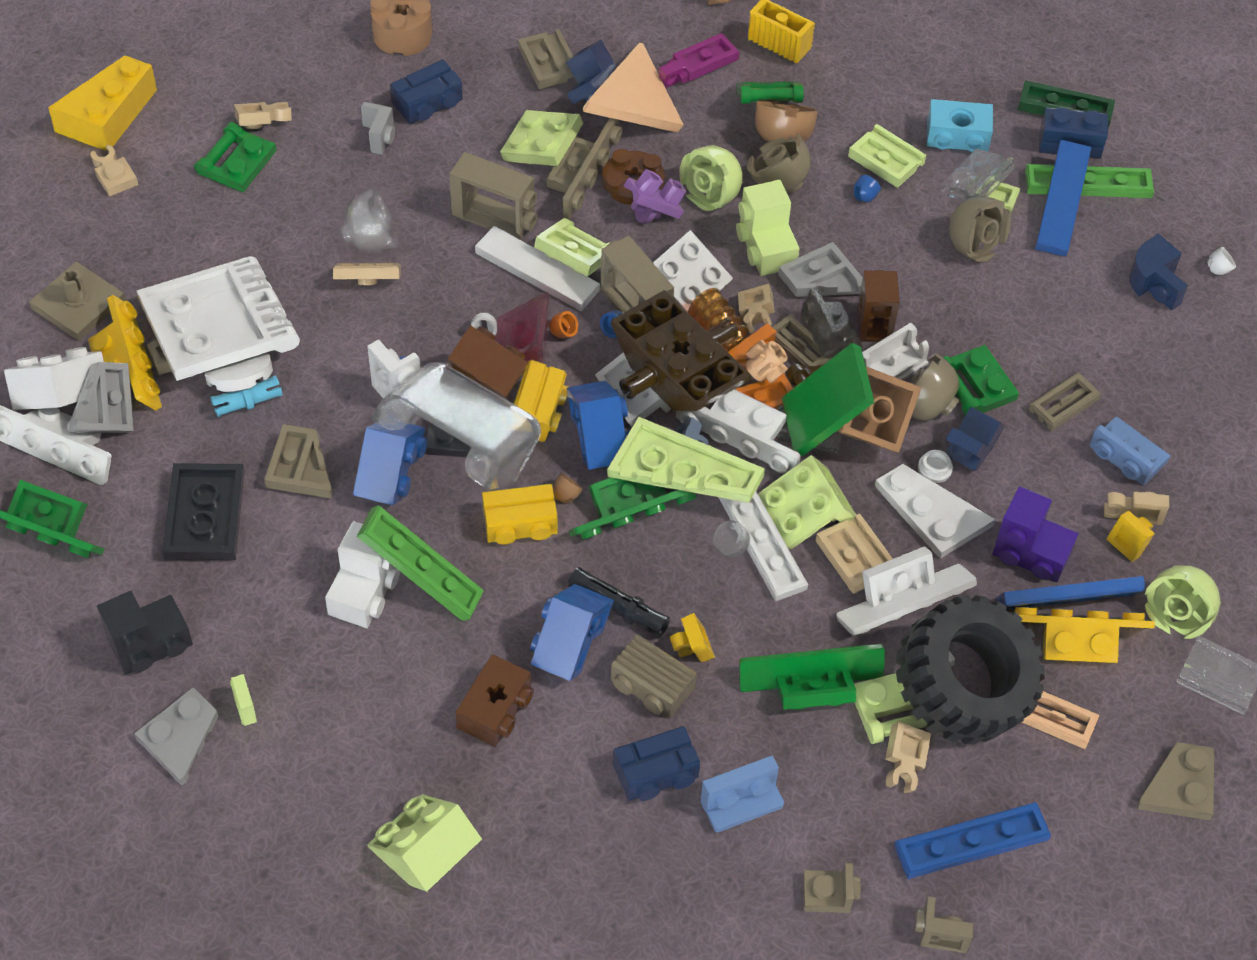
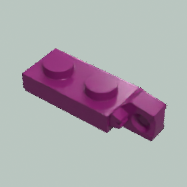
[659,33,740,88]

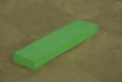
[1025,164,1154,198]
[357,505,484,621]

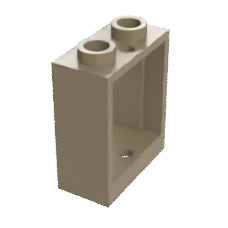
[449,152,537,240]
[600,235,674,313]

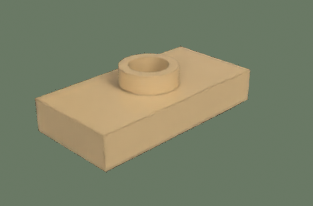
[333,263,401,285]

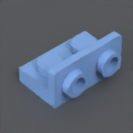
[1089,416,1170,486]
[700,755,784,833]

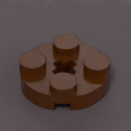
[602,149,665,205]

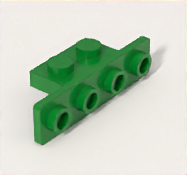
[569,478,697,540]
[0,480,104,558]
[739,644,885,710]

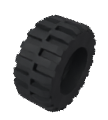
[896,595,1045,744]

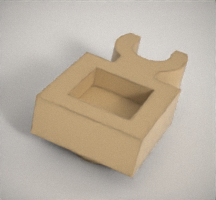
[234,102,292,129]
[91,145,138,197]
[738,284,775,333]
[1104,492,1169,525]
[885,722,931,793]

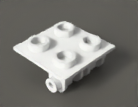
[653,230,733,316]

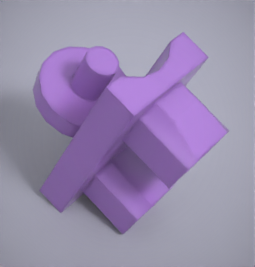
[624,169,686,224]

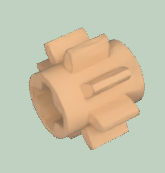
[746,340,787,383]

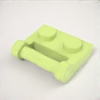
[534,218,611,277]
[854,673,927,744]

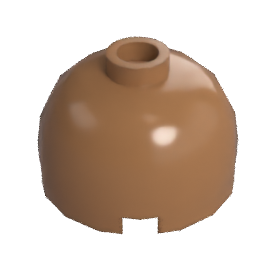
[755,101,818,142]

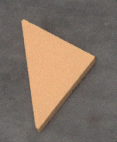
[582,43,684,132]

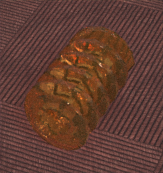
[688,288,749,352]

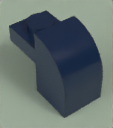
[566,39,616,104]
[1129,233,1188,310]
[946,407,1005,471]

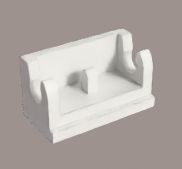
[862,323,929,380]

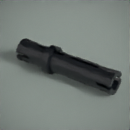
[568,567,670,637]

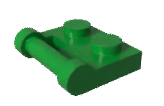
[736,81,804,104]
[194,122,277,192]
[943,345,1019,416]

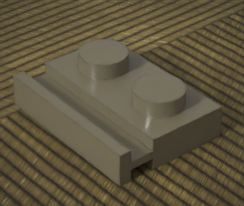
[518,29,576,89]

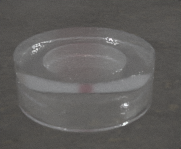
[713,520,750,558]

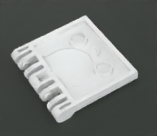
[137,256,300,381]

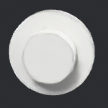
[918,450,953,483]

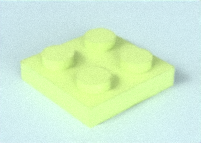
[500,110,583,166]

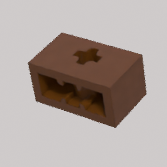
[857,270,900,342]
[455,654,534,747]

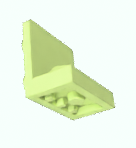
[758,455,856,549]

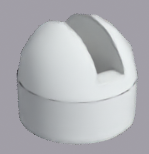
[1207,246,1236,275]
[471,313,497,335]

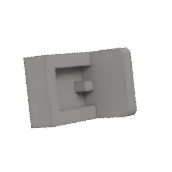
[361,102,395,155]

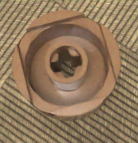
[370,0,433,56]

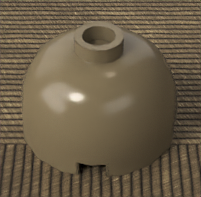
[746,133,811,193]
[949,196,1011,262]
[909,353,959,421]

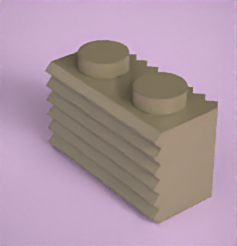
[611,634,697,718]

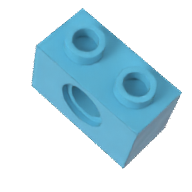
[926,99,993,152]

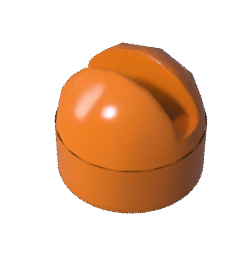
[549,311,578,339]

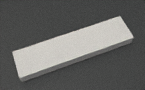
[475,226,600,311]
[718,492,808,602]

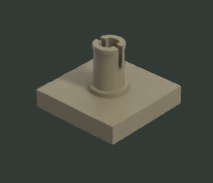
[29,261,126,341]

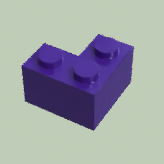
[992,486,1079,583]

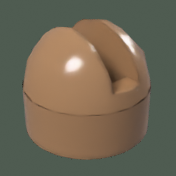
[552,473,583,503]

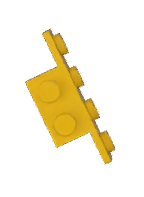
[88,294,162,411]
[1015,607,1155,663]

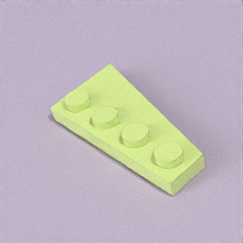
[607,417,765,503]

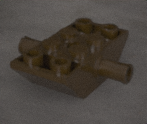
[611,290,751,411]

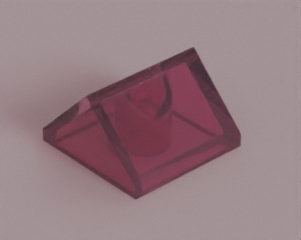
[495,292,550,364]

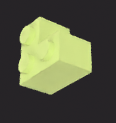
[736,180,800,276]

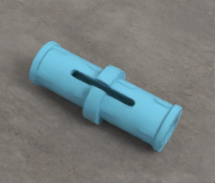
[210,375,283,418]

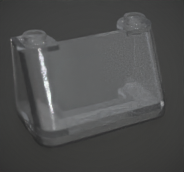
[371,362,541,490]

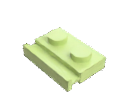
[848,124,926,188]

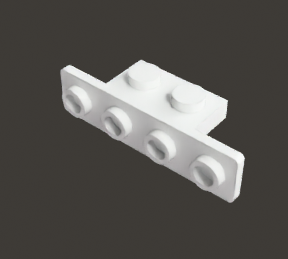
[676,389,800,473]
[0,405,112,485]
[836,546,977,635]

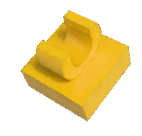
[1106,511,1155,562]
[669,613,715,662]

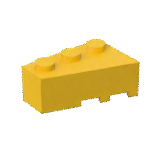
[48,55,157,151]

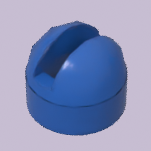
[853,175,881,202]
[600,310,623,338]

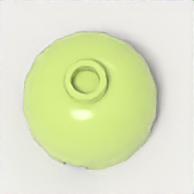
[680,145,742,211]
[1145,565,1221,639]

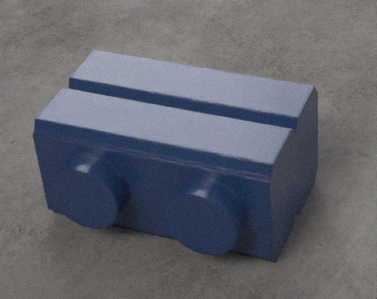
[390,59,463,124]
[1039,107,1108,159]
[613,726,700,801]

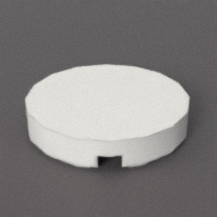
[204,352,273,392]

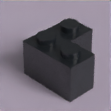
[96,590,193,675]

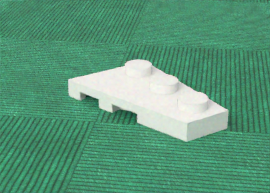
[875,464,996,559]

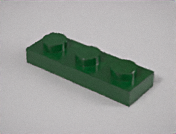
[1018,80,1115,129]

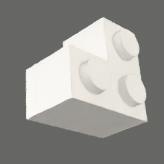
[4,347,104,410]
[325,521,400,629]

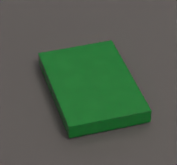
[782,343,875,456]

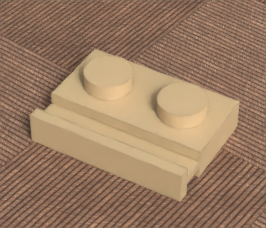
[816,514,893,594]

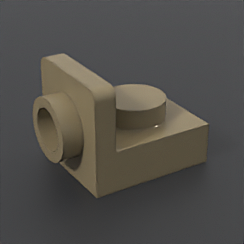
[803,863,861,913]
[914,896,974,953]

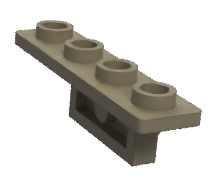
[547,118,622,219]

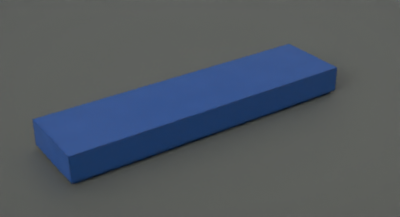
[1035,140,1092,257]
[996,576,1145,610]
[894,802,1051,879]

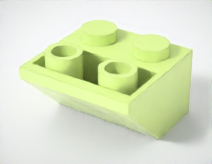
[367,794,482,892]

